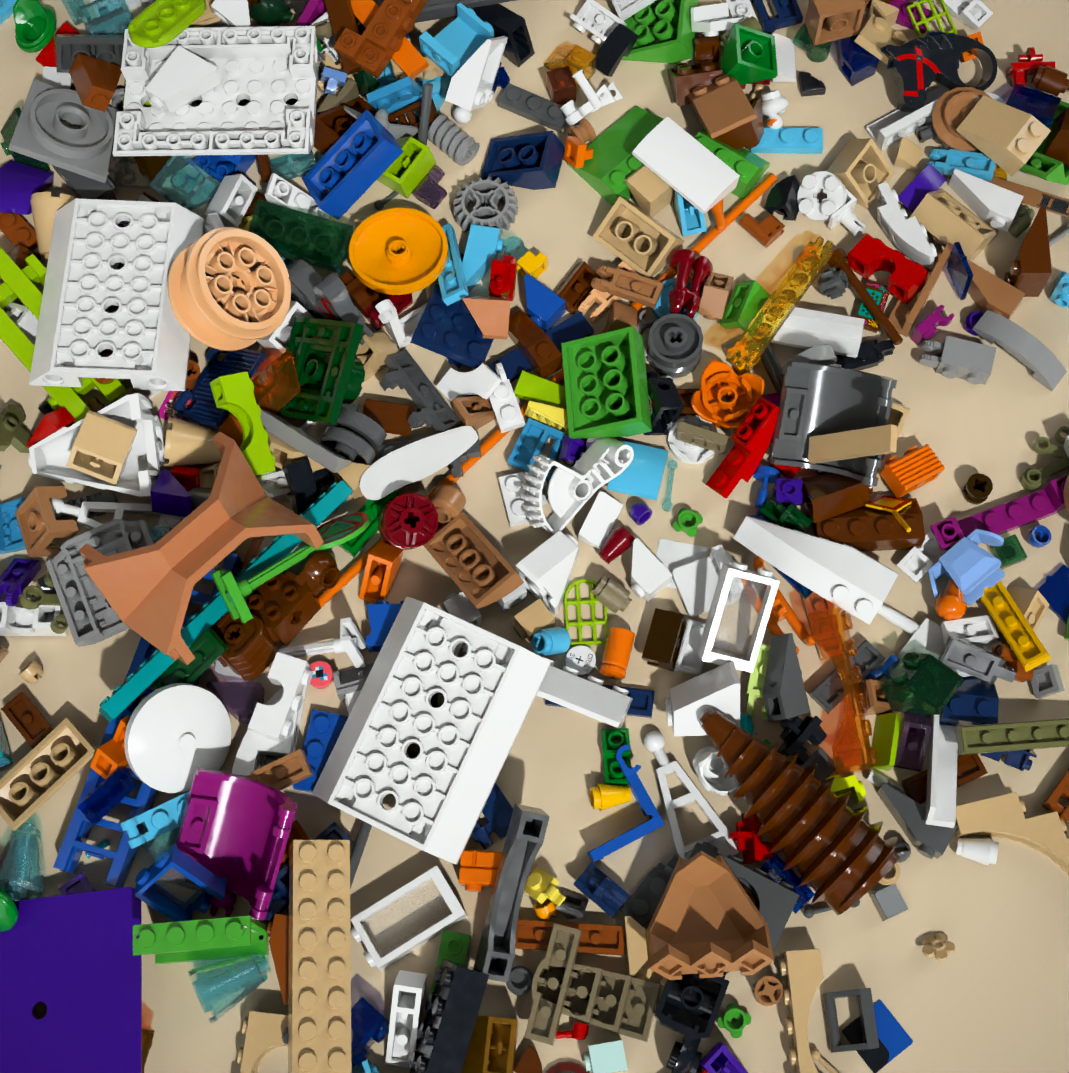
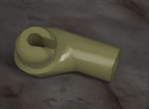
[1008,205,1035,238]

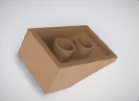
[688,74,757,139]

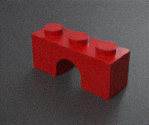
[848,234,927,304]

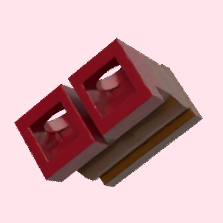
[340,271,413,331]

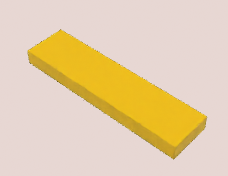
[979,580,1051,672]

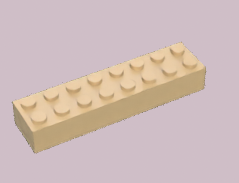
[288,840,352,1073]

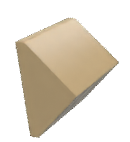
[624,164,675,217]

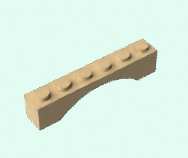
[779,949,824,1073]

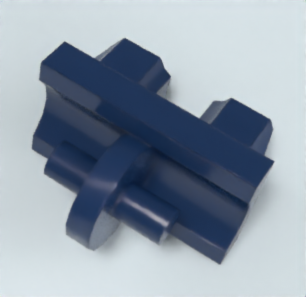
[573,863,630,918]

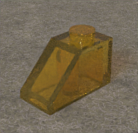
[544,44,596,88]

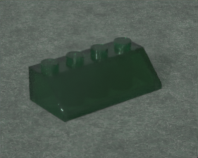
[249,199,354,274]

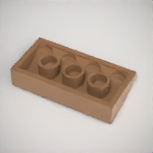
[423,512,524,609]

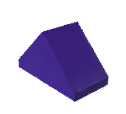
[150,469,192,517]
[699,1042,747,1073]

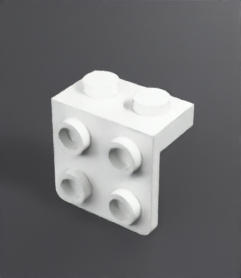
[672,544,743,617]

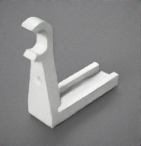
[375,299,428,350]

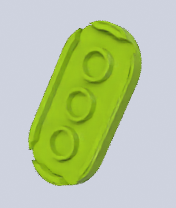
[128,0,207,48]

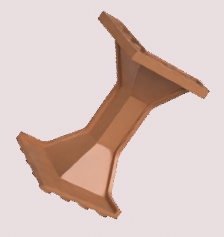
[78,432,324,665]

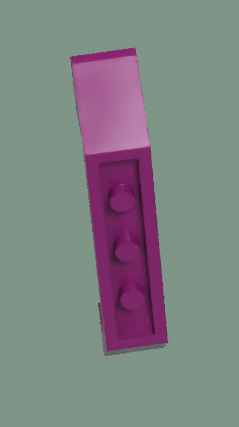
[930,475,1068,550]

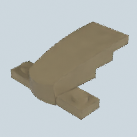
[524,923,661,1046]

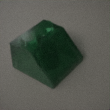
[882,652,964,715]

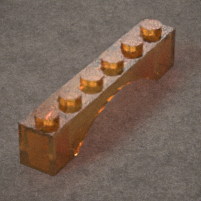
[808,607,877,775]

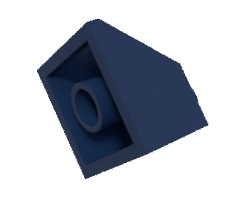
[936,672,999,727]

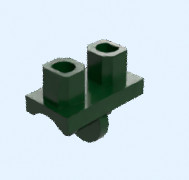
[759,493,813,532]

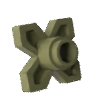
[0,405,32,453]

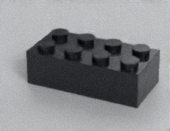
[408,959,489,1073]

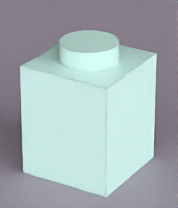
[583,1040,628,1073]

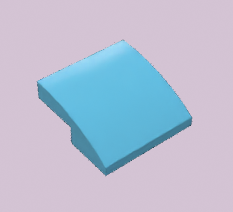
[607,440,669,501]

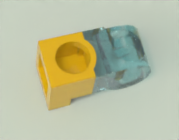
[503,236,548,279]

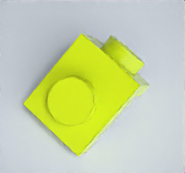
[825,774,866,806]

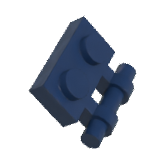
[471,783,513,850]

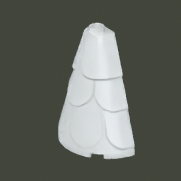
[28,393,166,497]

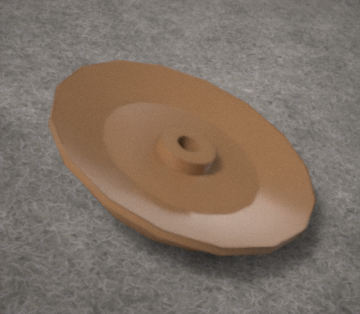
[932,87,991,151]

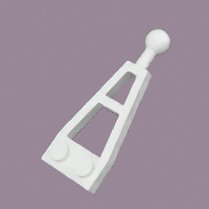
[50,498,186,543]
[643,731,739,861]

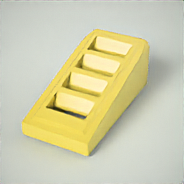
[524,401,569,435]

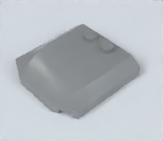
[46,519,154,647]

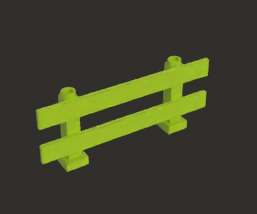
[0,248,127,423]

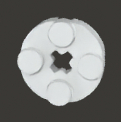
[797,171,847,221]

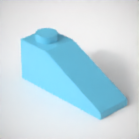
[462,224,504,293]

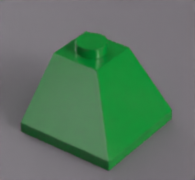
[721,23,778,85]

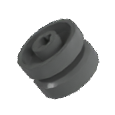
[647,313,704,378]
[320,407,387,465]

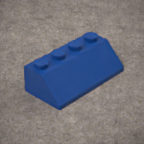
[302,110,403,220]

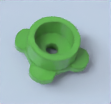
[673,508,703,537]
[717,1003,751,1038]

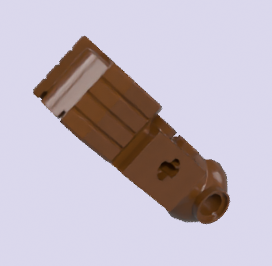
[212,551,340,681]

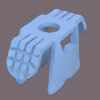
[928,529,1005,605]

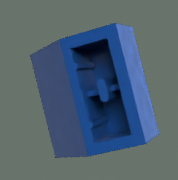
[194,155,256,182]

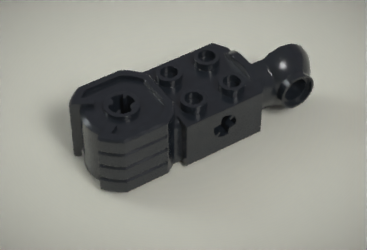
[654,972,730,1073]

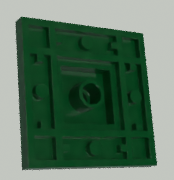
[269,317,365,425]

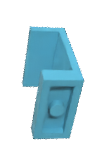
[419,2,494,77]

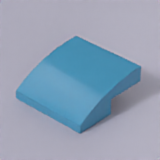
[0,497,26,554]

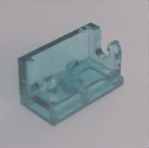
[268,150,316,180]

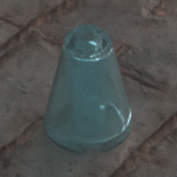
[0,823,45,901]
[188,953,271,1024]

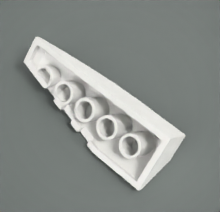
[733,516,899,625]

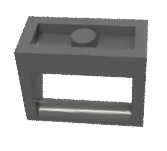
[823,988,879,1053]

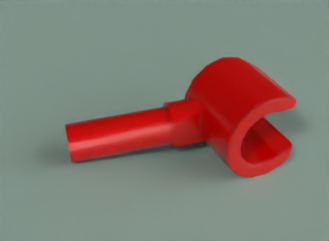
[555,1022,589,1040]

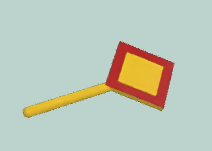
[865,494,912,532]

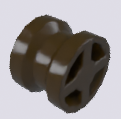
[962,473,993,505]

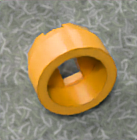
[533,898,558,921]

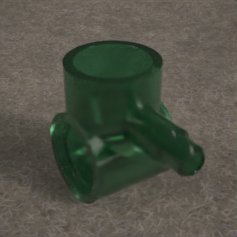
[793,23,832,62]

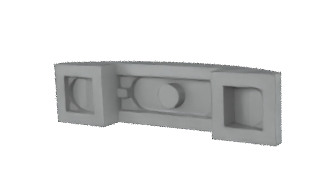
[972,310,1067,391]

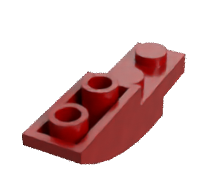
[705,397,780,499]

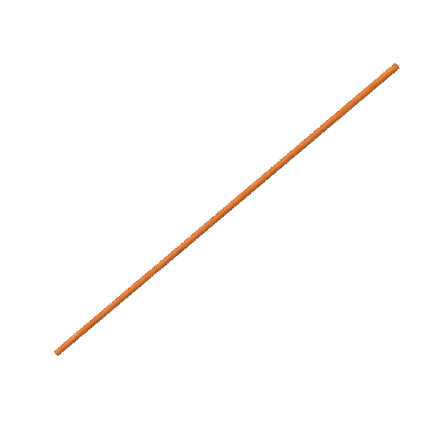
[318,173,777,608]

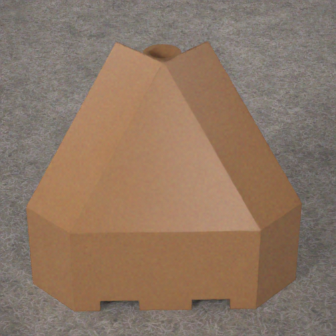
[645,851,774,980]

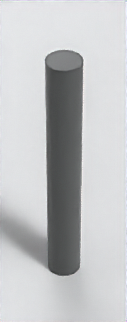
[418,83,433,146]

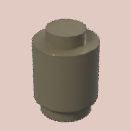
[591,576,632,613]

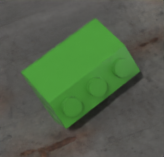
[694,130,770,199]

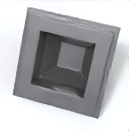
[556,891,589,919]

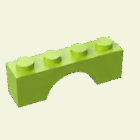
[210,372,276,477]

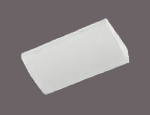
[632,117,740,214]

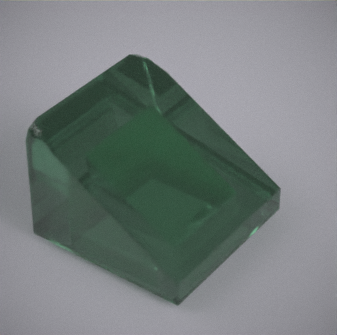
[353,69,380,97]

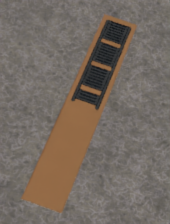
[985,176,1069,218]

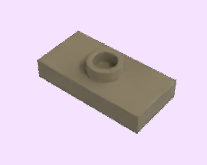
[676,421,729,454]

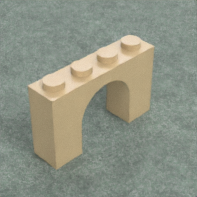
[237,1011,288,1073]

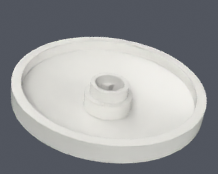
[124,683,232,793]

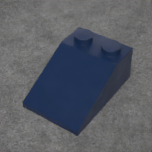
[481,131,565,190]

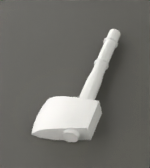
[877,604,944,678]

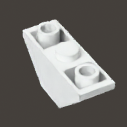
[265,173,329,231]

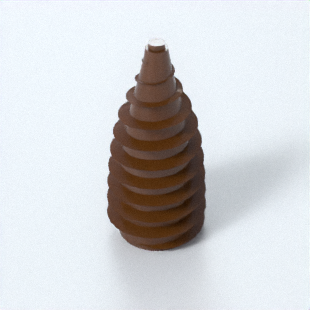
[700,709,900,915]

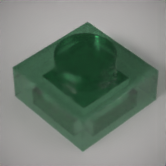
[990,534,1027,570]

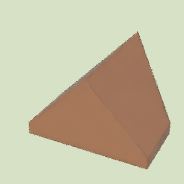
[462,295,511,339]

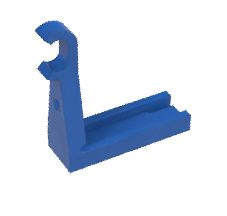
[587,745,665,862]

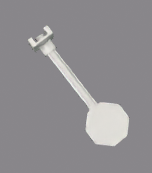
[215,617,366,684]

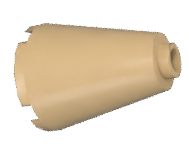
[30,192,76,262]
[164,417,222,468]

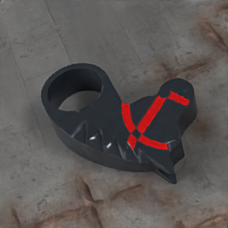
[881,34,997,112]

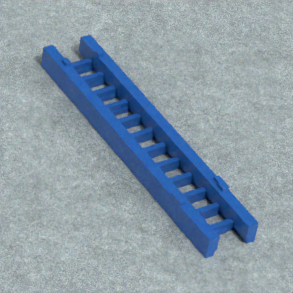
[53,553,242,888]

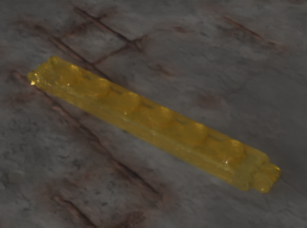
[726,237,833,371]

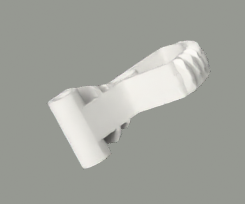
[521,437,634,534]

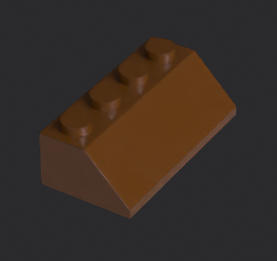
[813,498,925,551]

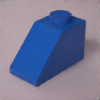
[524,273,566,332]

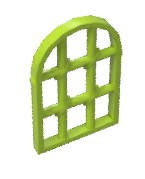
[906,0,958,38]
[563,579,608,646]

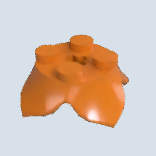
[691,360,764,429]

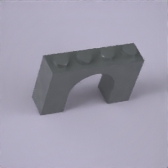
[688,841,799,952]

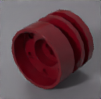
[378,493,438,550]

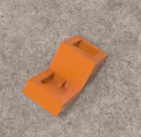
[90,716,130,784]

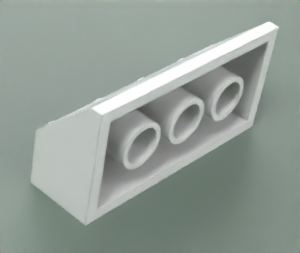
[536,656,633,728]

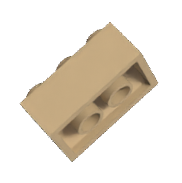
[910,189,999,261]
[592,196,684,279]

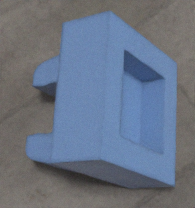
[320,66,347,95]

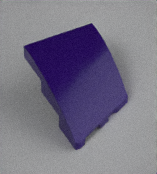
[0,160,54,215]

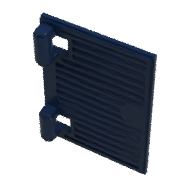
[173,348,266,428]

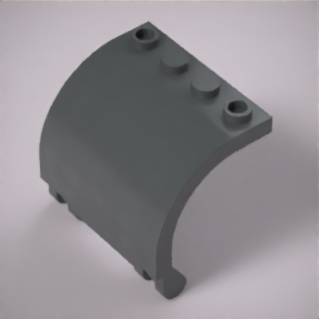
[769,360,897,486]

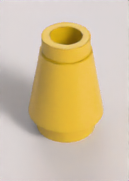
[589,784,631,811]

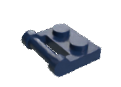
[750,0,803,34]

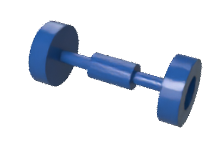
[744,466,780,522]

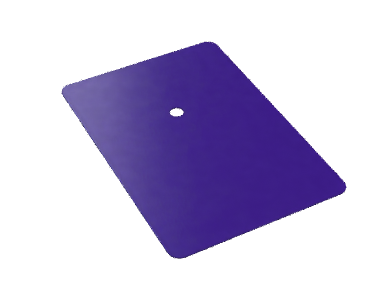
[0,887,142,1073]

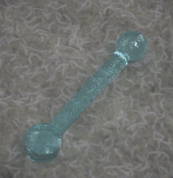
[662,460,678,512]

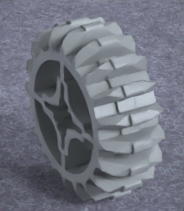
[453,175,518,235]

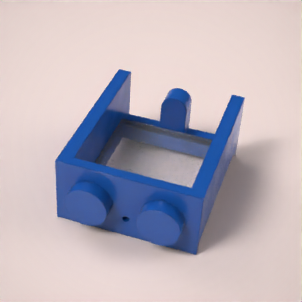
[134,844,227,922]

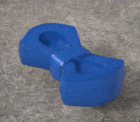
[865,654,900,681]

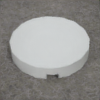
[668,415,718,465]

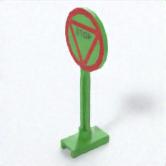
[210,512,370,623]

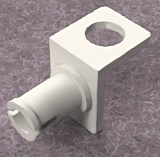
[828,189,867,237]

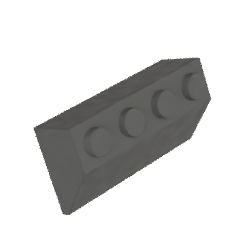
[54,34,124,73]

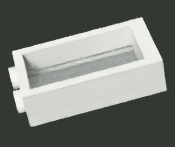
[697,561,780,673]
[350,865,467,971]

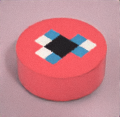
[310,661,334,689]

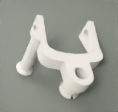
[560,69,623,127]

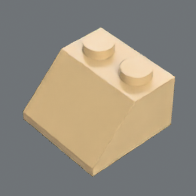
[827,138,894,208]

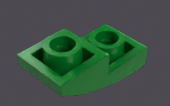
[602,728,631,787]

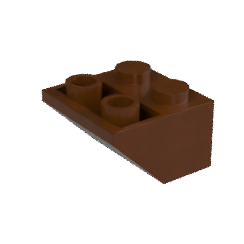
[667,59,723,106]

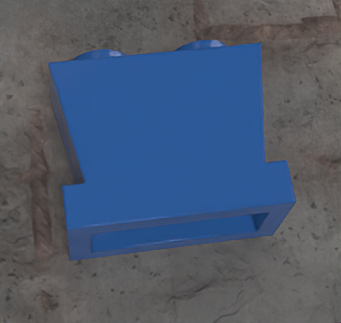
[366,600,404,652]

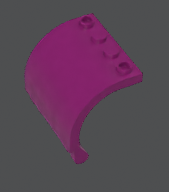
[167,768,297,920]

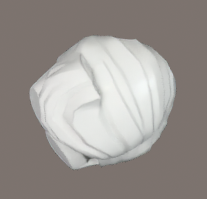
[693,746,737,796]

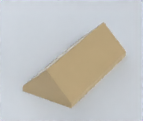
[0,717,97,831]

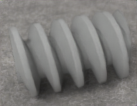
[428,114,480,166]

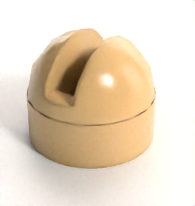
[19,660,43,683]

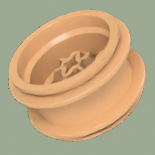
[168,227,291,351]

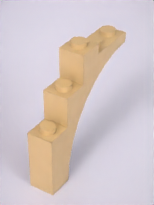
[954,792,1069,876]

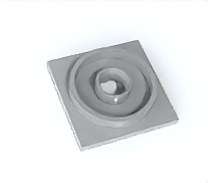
[8,79,121,183]

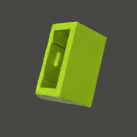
[377,137,436,199]

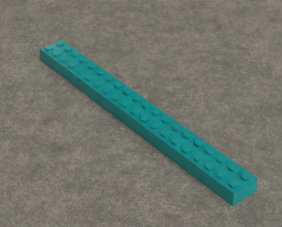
[99,480,353,723]

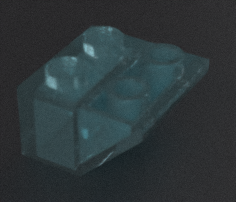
[76,0,133,35]

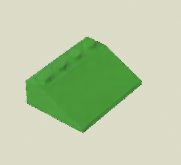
[621,0,698,63]
[568,106,664,206]
[561,326,652,439]

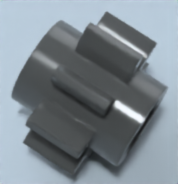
[818,266,849,300]

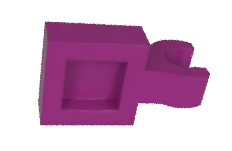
[911,305,954,345]

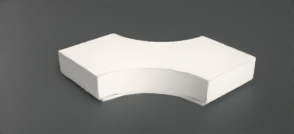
[436,363,502,402]

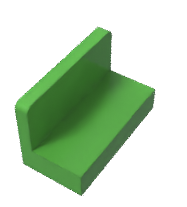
[720,280,772,338]

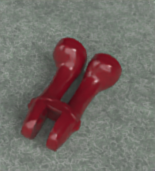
[669,249,713,319]

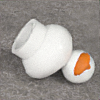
[761,89,789,129]

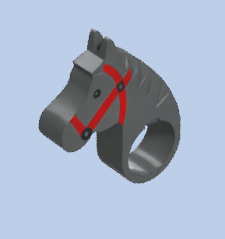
[287,259,374,345]

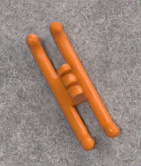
[741,556,817,654]

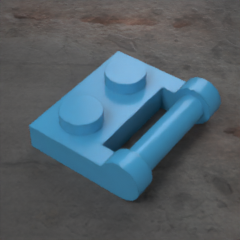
[366,76,423,115]
[507,418,567,482]

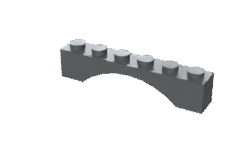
[474,804,550,983]

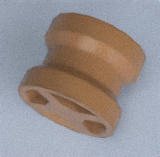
[567,118,596,143]
[753,976,784,1006]

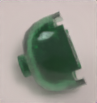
[249,0,293,27]

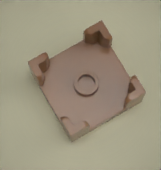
[15,486,79,557]

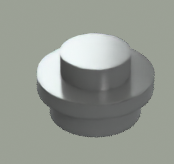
[506,966,533,995]

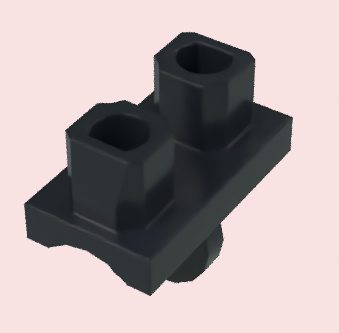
[777,716,827,764]

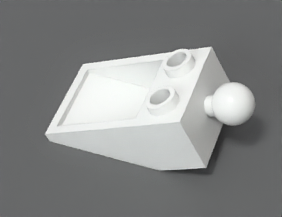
[445,36,508,124]

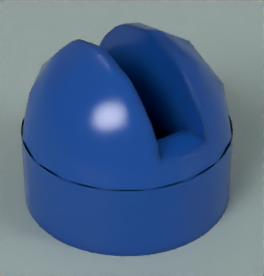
[1027,525,1051,548]

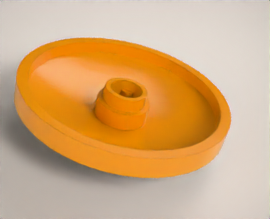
[349,208,448,295]

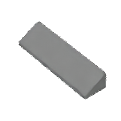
[261,409,351,473]

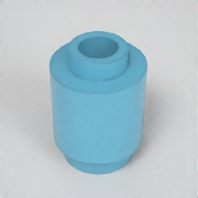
[531,627,570,656]

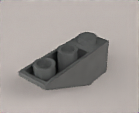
[763,633,810,721]

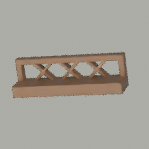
[888,242,955,337]

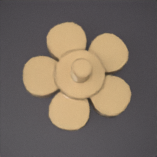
[922,933,955,961]

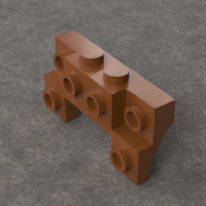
[333,0,428,78]

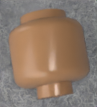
[430,485,466,523]

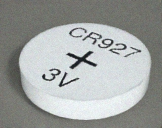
[566,645,596,676]

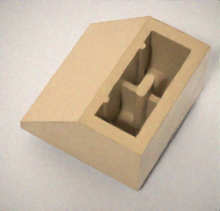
[66,410,138,485]

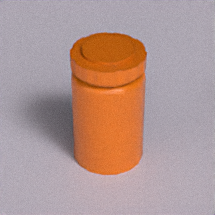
[599,627,635,679]

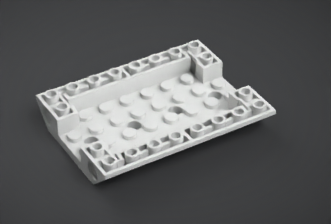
[113,26,318,156]
[29,198,204,391]
[312,596,551,865]

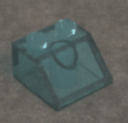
[149,155,221,211]

